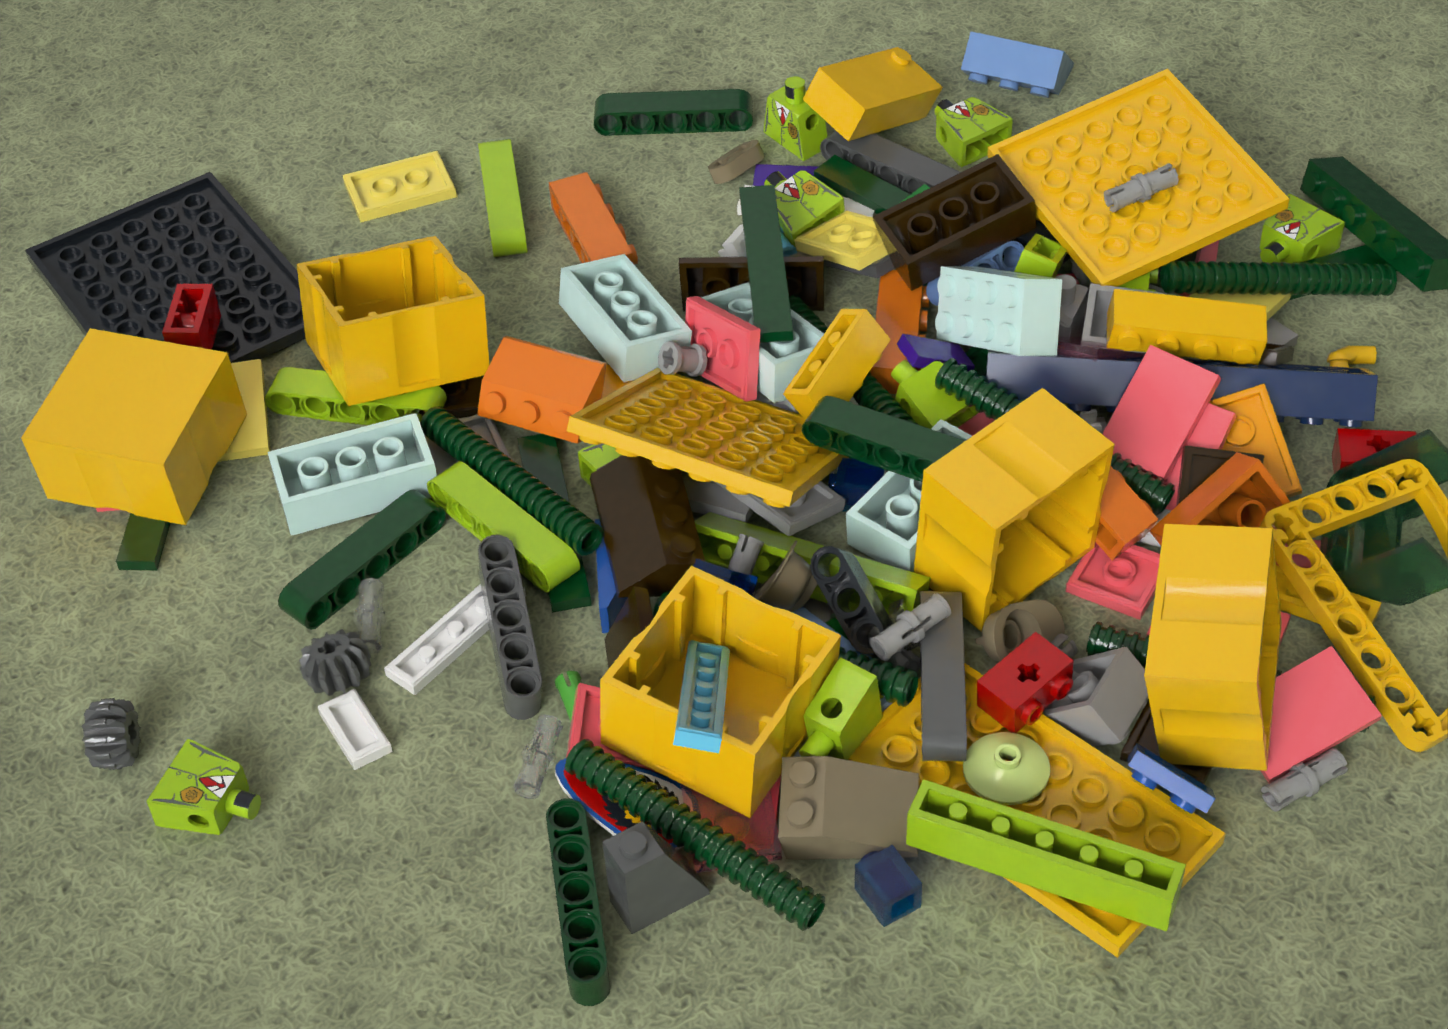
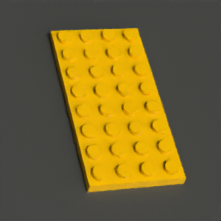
[848,663,1226,958]

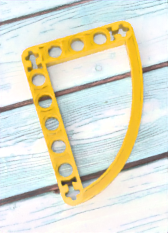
[1259,459,1448,752]

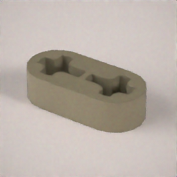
[708,140,765,184]

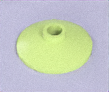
[963,732,1050,805]

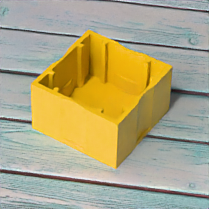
[297,236,489,406]
[21,328,247,525]
[914,388,1115,632]
[1144,524,1282,771]
[600,565,841,818]

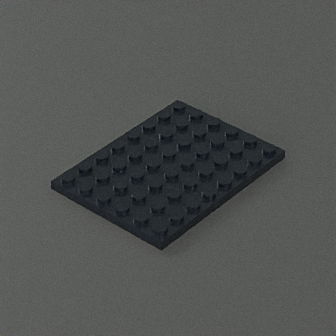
[25,172,306,363]

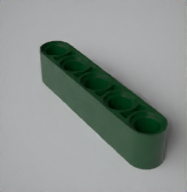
[593,89,753,136]
[802,396,965,482]
[278,489,446,630]
[546,799,610,1006]

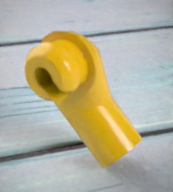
[1327,346,1377,367]

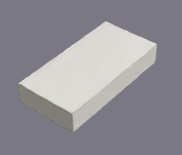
[317,689,393,770]

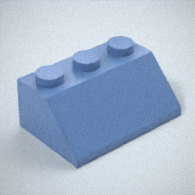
[961,32,1074,98]

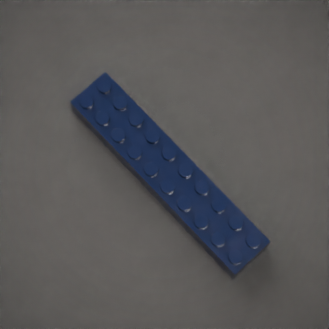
[986,350,1378,427]

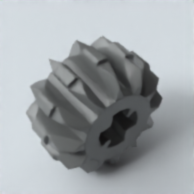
[299,629,371,696]
[82,698,141,770]

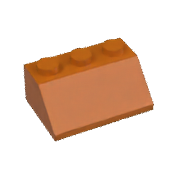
[477,336,607,444]
[1149,452,1290,546]

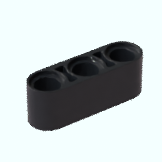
[810,546,893,656]

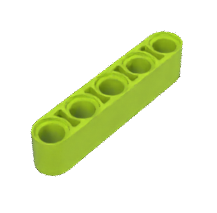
[478,139,528,257]
[265,367,447,425]
[427,461,580,592]

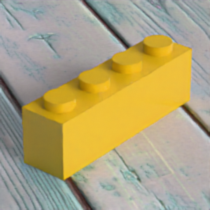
[1107,289,1267,365]

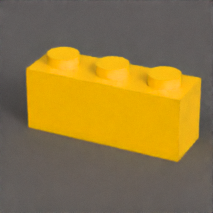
[783,309,891,420]

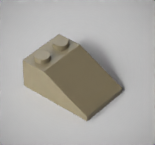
[778,756,920,860]

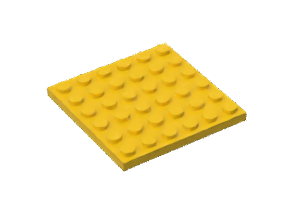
[988,68,1289,287]
[567,367,849,508]

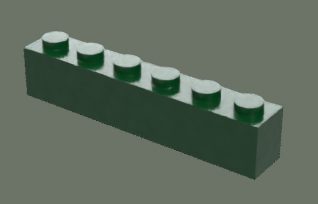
[1300,156,1448,292]

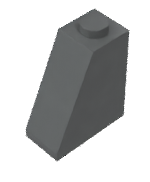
[602,821,710,934]

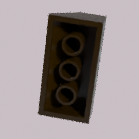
[873,154,1037,291]
[679,255,824,312]
[590,455,706,598]

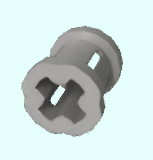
[658,341,707,377]

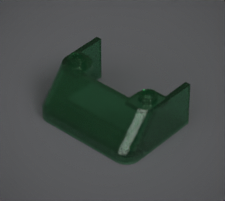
[1320,429,1448,606]

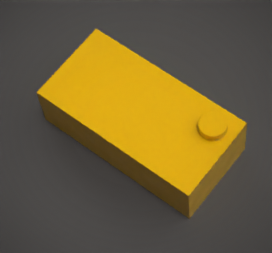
[802,47,943,141]

